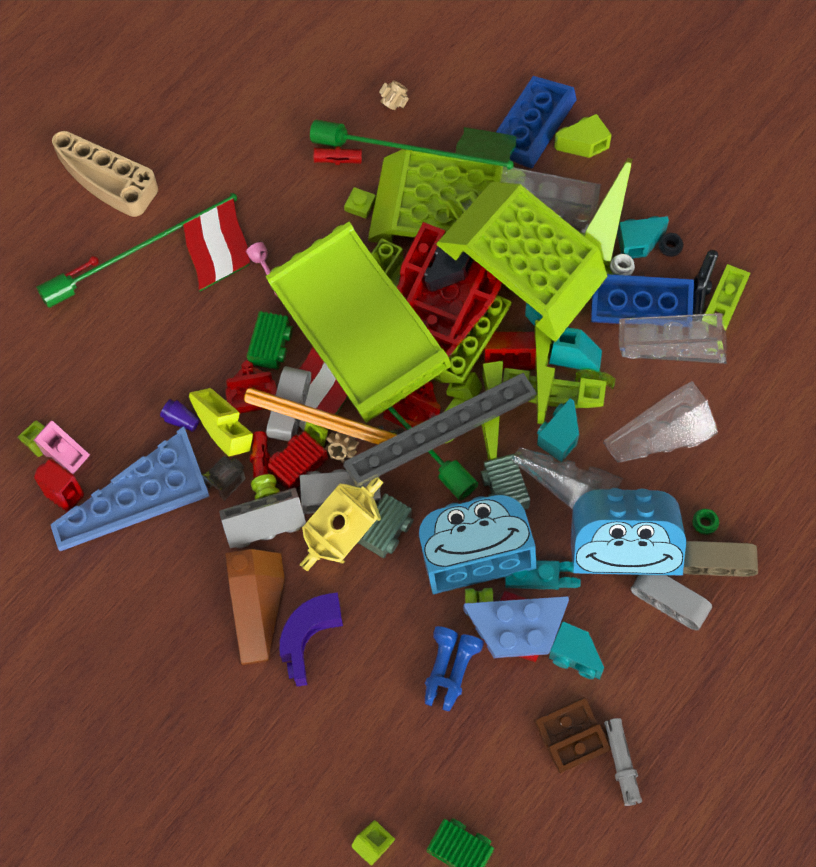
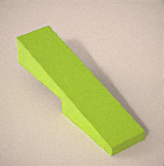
[534,320,555,424]
[482,361,503,461]

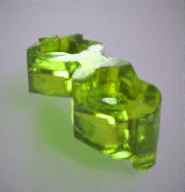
[575,369,616,389]

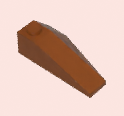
[225,549,285,665]

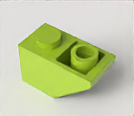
[554,114,611,158]

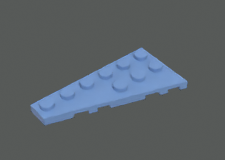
[50,426,209,551]

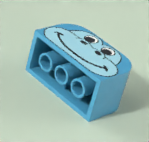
[571,488,686,575]
[419,495,537,594]

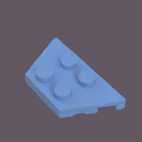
[463,597,569,658]

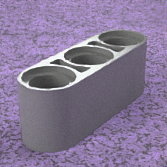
[266,366,311,442]
[630,575,712,630]

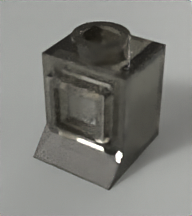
[202,455,246,501]

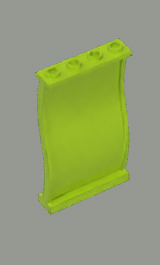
[265,222,451,423]

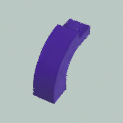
[279,592,343,687]

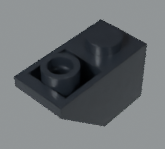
[424,246,475,292]

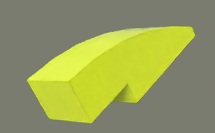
[189,388,253,456]

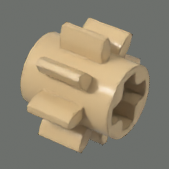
[379,80,409,110]
[325,432,359,463]

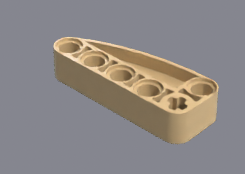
[52,131,158,217]

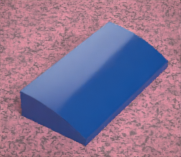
[496,76,577,169]
[591,274,694,329]

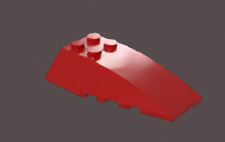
[397,222,503,383]

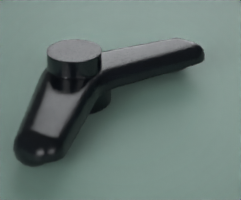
[692,250,718,324]

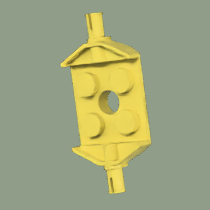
[300,477,384,571]

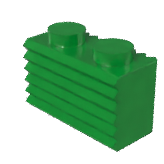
[247,311,293,370]
[427,818,494,867]

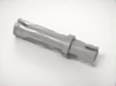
[604,718,642,806]

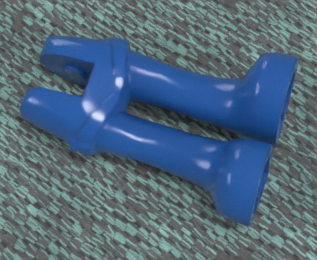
[425,626,484,712]

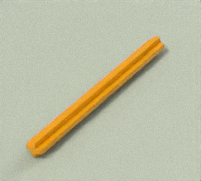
[244,388,397,445]

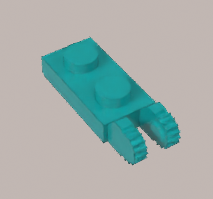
[505,561,581,590]

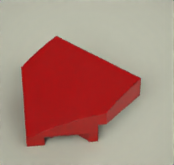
[225,360,277,414]
[383,382,441,429]

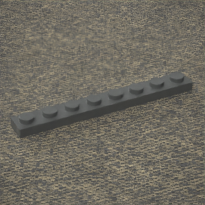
[343,373,537,487]

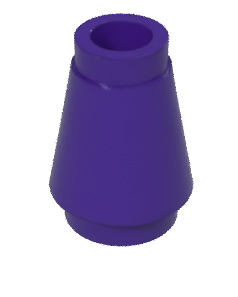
[160,399,200,432]

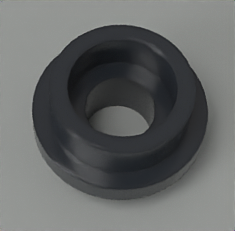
[658,233,683,257]

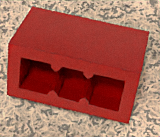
[484,332,536,370]

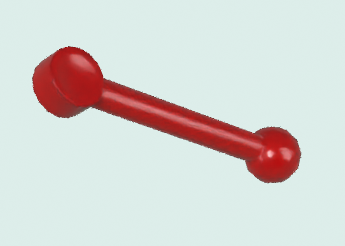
[53,256,99,278]

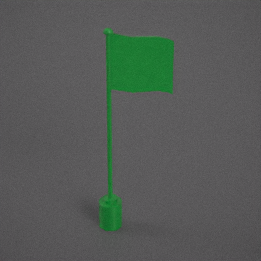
[310,119,517,170]

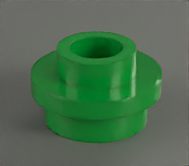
[692,509,719,535]

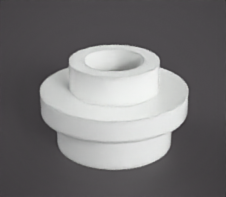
[610,254,635,276]

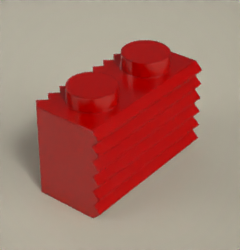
[268,431,328,490]
[34,459,85,513]

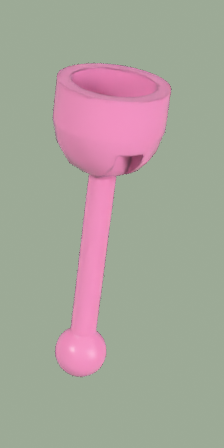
[246,242,277,296]

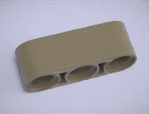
[683,541,758,577]

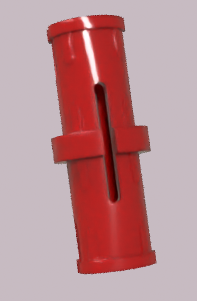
[314,146,362,165]
[250,431,270,480]

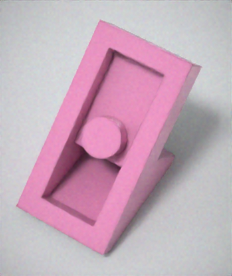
[34,420,90,474]

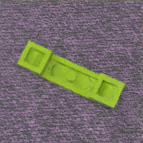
[502,368,607,408]

